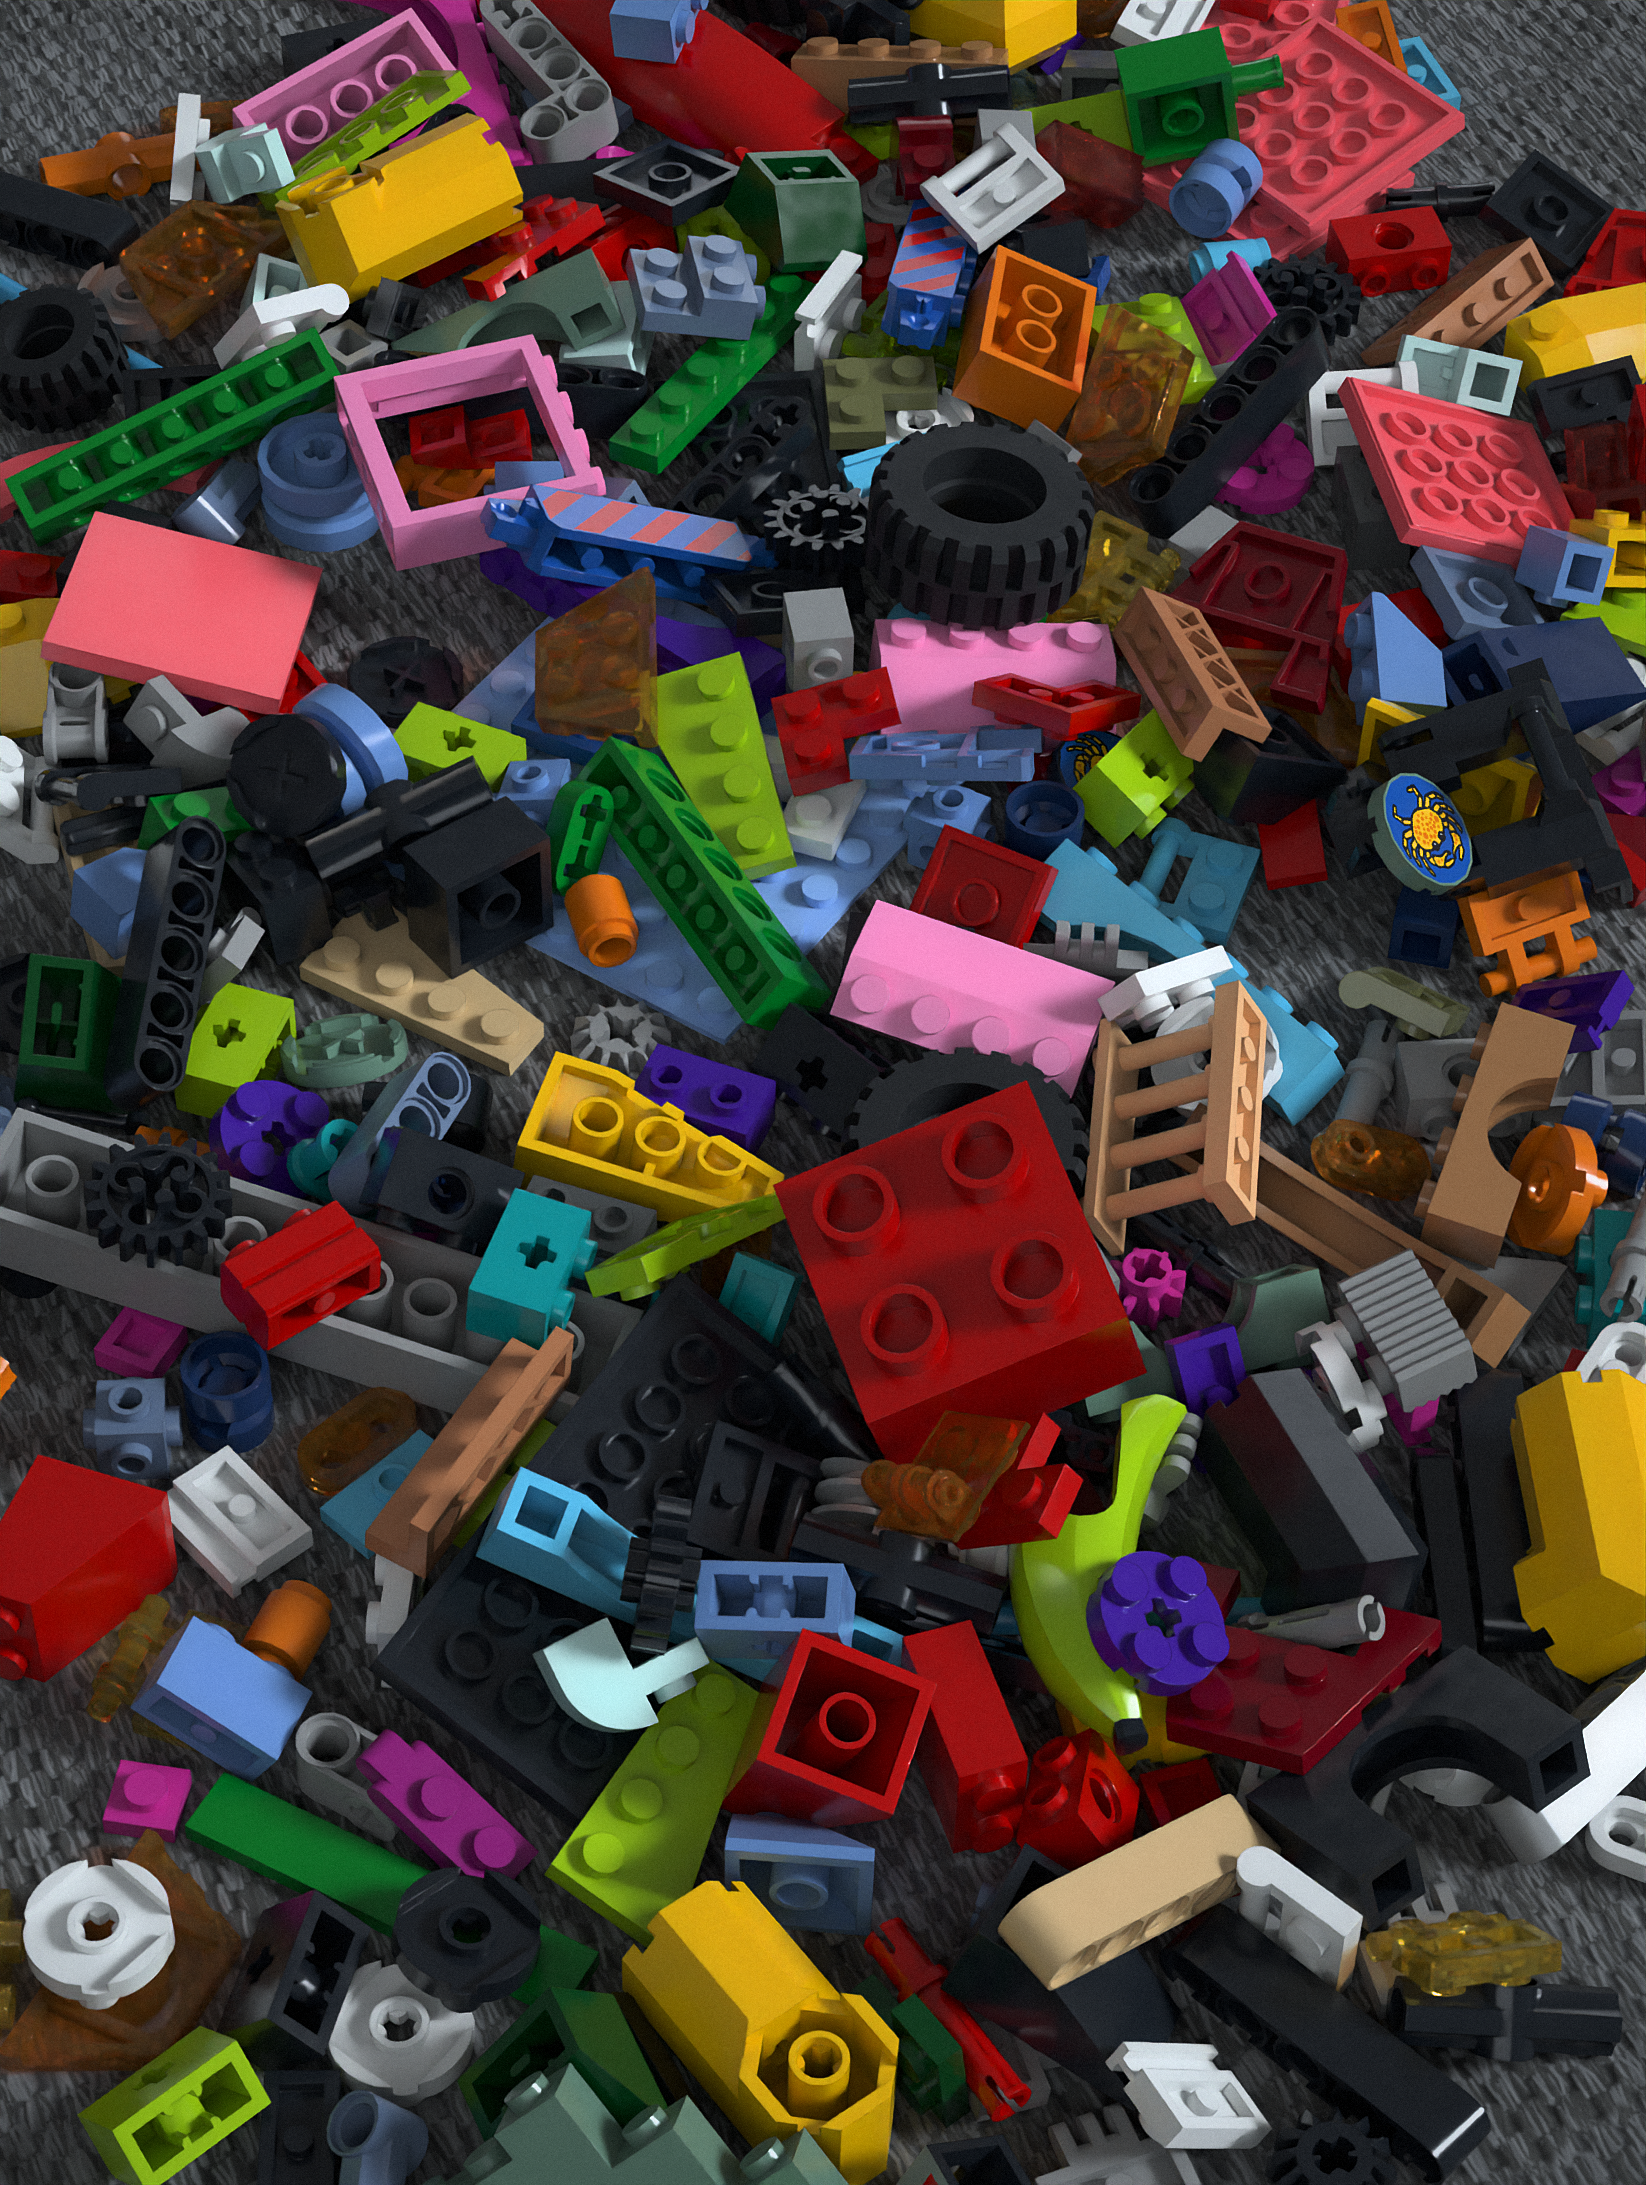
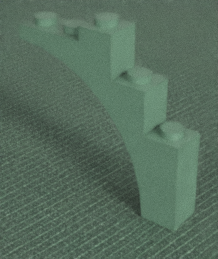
[422,2063,849,2185]

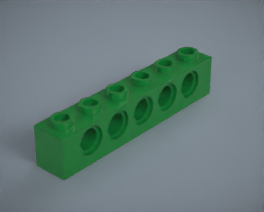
[5,326,341,547]
[574,736,832,1032]

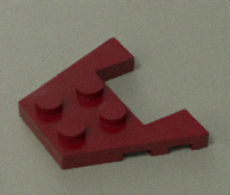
[1113,520,1348,716]
[1165,1560,1442,1776]

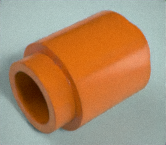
[564,874,639,968]
[240,1580,332,1683]

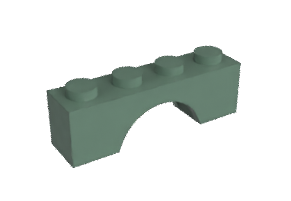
[391,248,627,353]
[1068,1263,1331,1423]

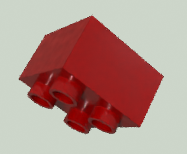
[773,1080,1147,1477]

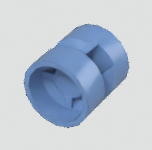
[1169,138,1263,238]

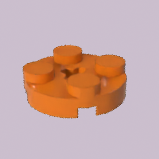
[1507,1123,1608,1257]

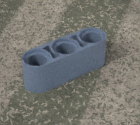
[328,1051,471,1215]

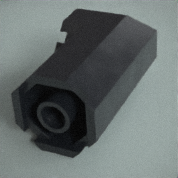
[1195,1368,1429,1657]

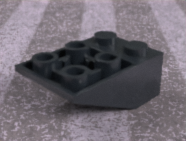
[940,1843,1181,2111]

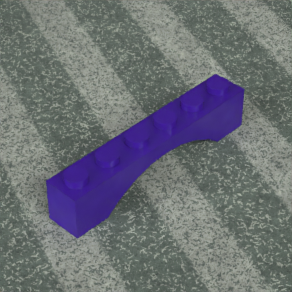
[479,547,786,720]

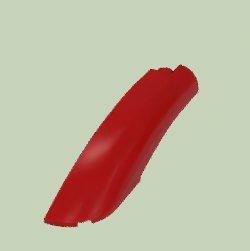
[475,0,880,187]

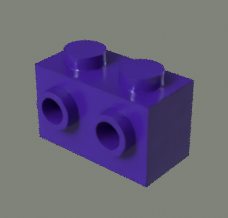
[634,1043,776,1156]

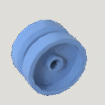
[257,412,380,552]
[292,683,408,830]

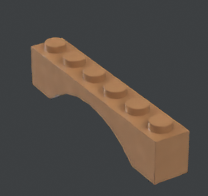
[1167,1102,1532,1369]

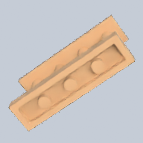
[1079,980,1267,1257]

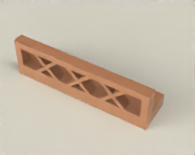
[1360,237,1555,367]
[1111,585,1272,762]
[365,1326,574,1579]

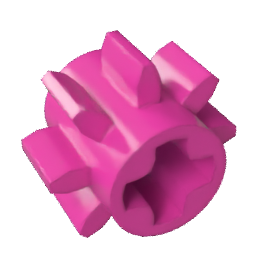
[1109,1247,1186,1330]

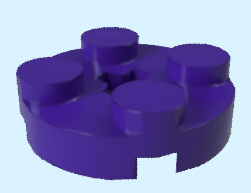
[209,1080,336,1200]
[1086,1551,1230,1696]

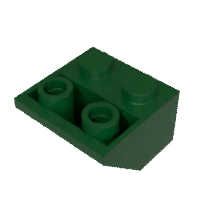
[723,149,868,274]
[13,953,146,1115]
[457,1986,668,2142]

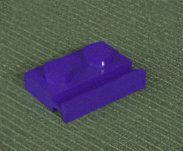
[1510,970,1635,1054]

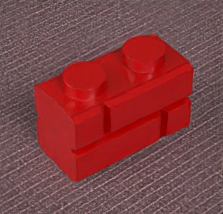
[220,1200,381,1351]

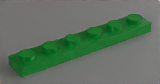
[608,271,816,475]

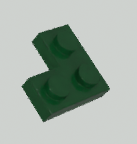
[849,1974,970,2128]

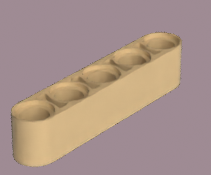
[998,1794,1281,1991]

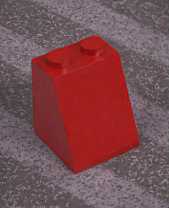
[0,1454,179,1683]
[720,1628,938,1828]

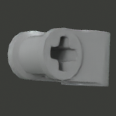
[42,662,110,765]
[295,1712,400,1842]

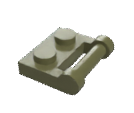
[1338,966,1471,1041]

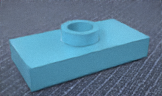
[320,1429,434,1559]

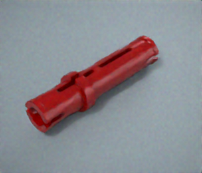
[863,1917,1032,2122]

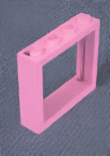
[334,334,607,571]

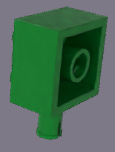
[1114,26,1285,170]

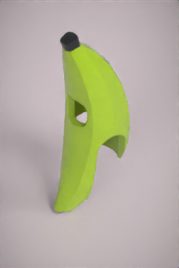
[1008,1394,1187,1756]

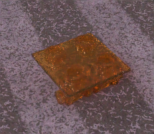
[861,1410,1031,1543]

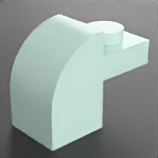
[194,122,296,204]
[1394,334,1523,416]
[532,1617,710,1733]

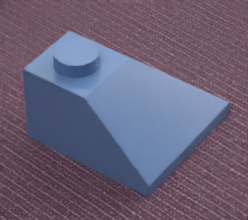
[725,1812,875,1936]

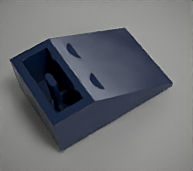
[1440,617,1646,761]

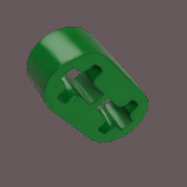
[545,780,615,898]

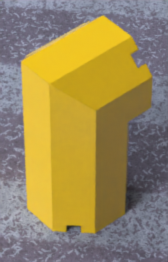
[886,0,1077,76]
[275,113,523,304]
[1510,1369,1646,1684]
[622,1881,899,2185]

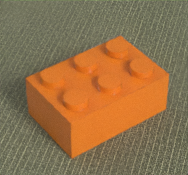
[951,244,1097,433]

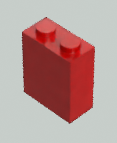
[901,1620,1028,1854]

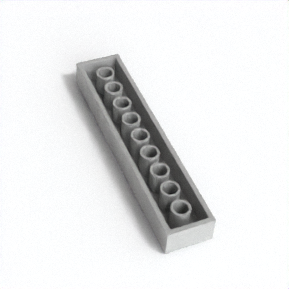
[0,1107,644,1427]

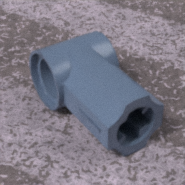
[170,458,262,545]
[327,2089,429,2185]

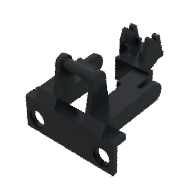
[1321,657,1634,904]

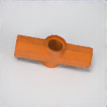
[38,132,202,201]

